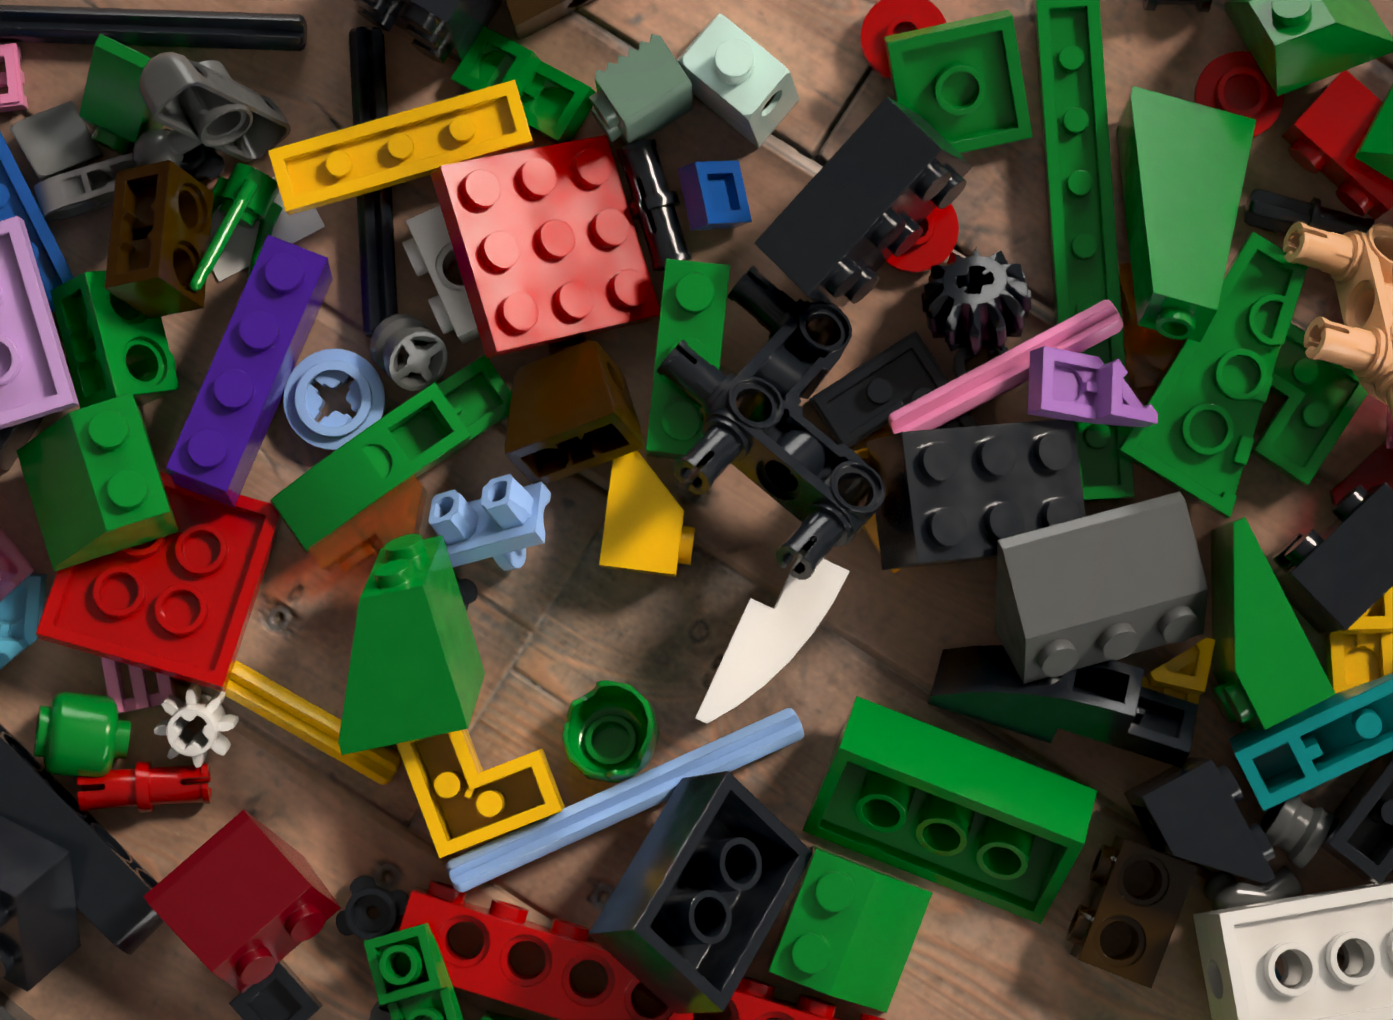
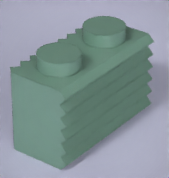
[589,34,693,145]

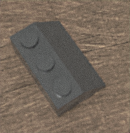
[994,491,1208,684]

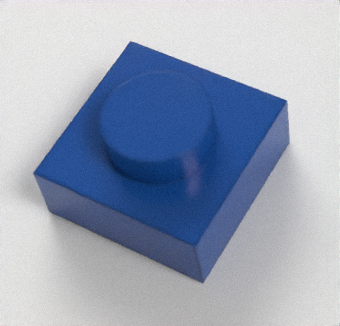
[678,161,752,231]

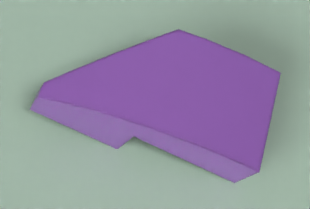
[1027,346,1158,427]

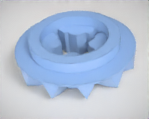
[283,349,386,451]

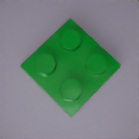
[884,10,1033,153]

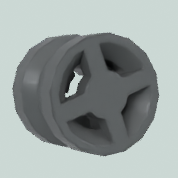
[370,313,448,391]
[1259,794,1334,868]

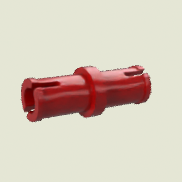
[77,761,212,813]

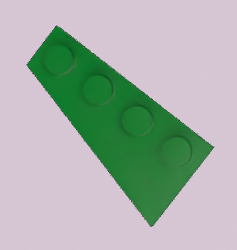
[1116,231,1308,519]

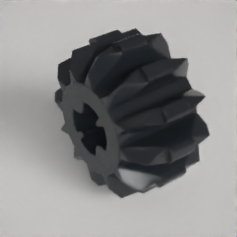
[921,246,1031,356]

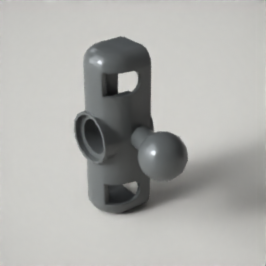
[133,52,291,167]

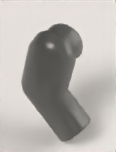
[1204,866,1304,911]

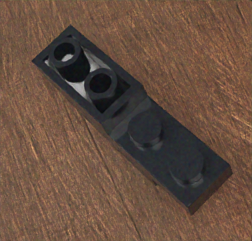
[928,645,1198,768]

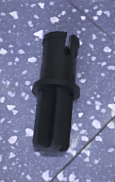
[1244,189,1375,236]

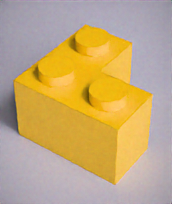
[397,729,565,858]

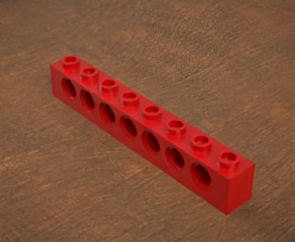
[399,880,886,1020]

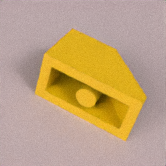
[599,450,695,577]

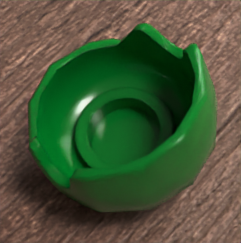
[562,680,660,783]

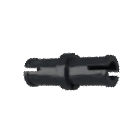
[616,138,693,272]

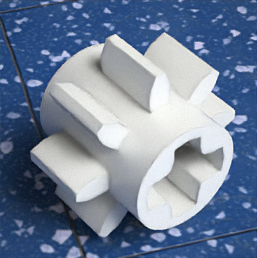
[154,683,239,768]

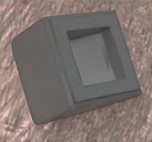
[9,101,104,181]

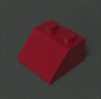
[143,809,341,993]

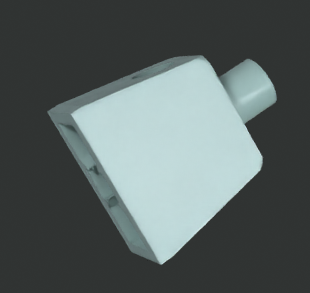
[677,13,799,148]

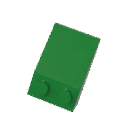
[1211,517,1336,730]

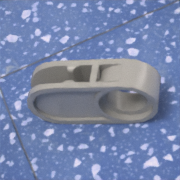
[34,153,137,221]

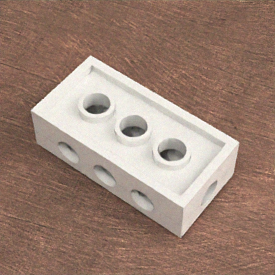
[1193,880,1393,1020]

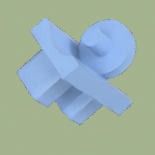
[428,474,551,571]

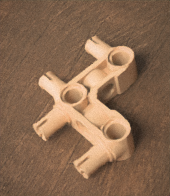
[1283,221,1393,421]

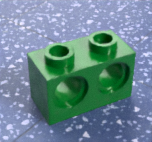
[50,270,180,409]

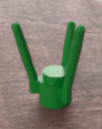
[189,163,283,291]

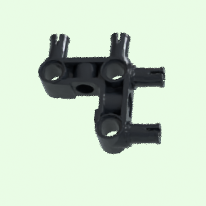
[657,266,885,580]

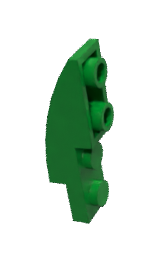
[270,354,512,554]

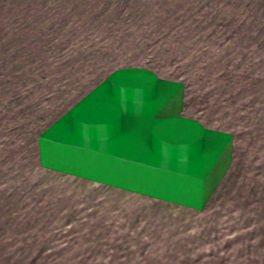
[1250,323,1368,487]

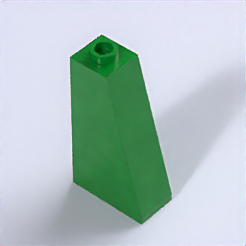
[1116,86,1256,342]

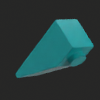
[1229,673,1393,811]

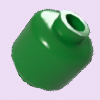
[34,692,131,777]

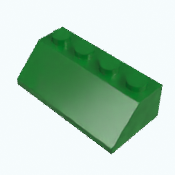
[802,696,1097,924]

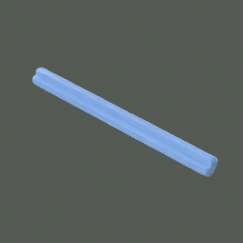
[446,708,804,892]

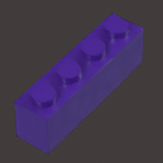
[166,235,333,507]

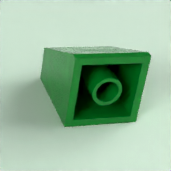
[338,534,485,755]

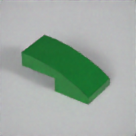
[451,26,596,144]

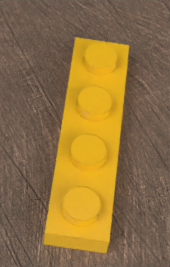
[268,80,534,215]

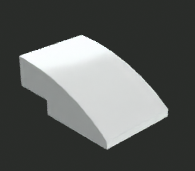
[695,554,850,724]

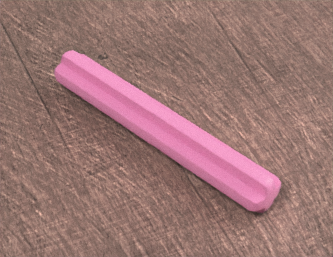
[888,300,1123,434]

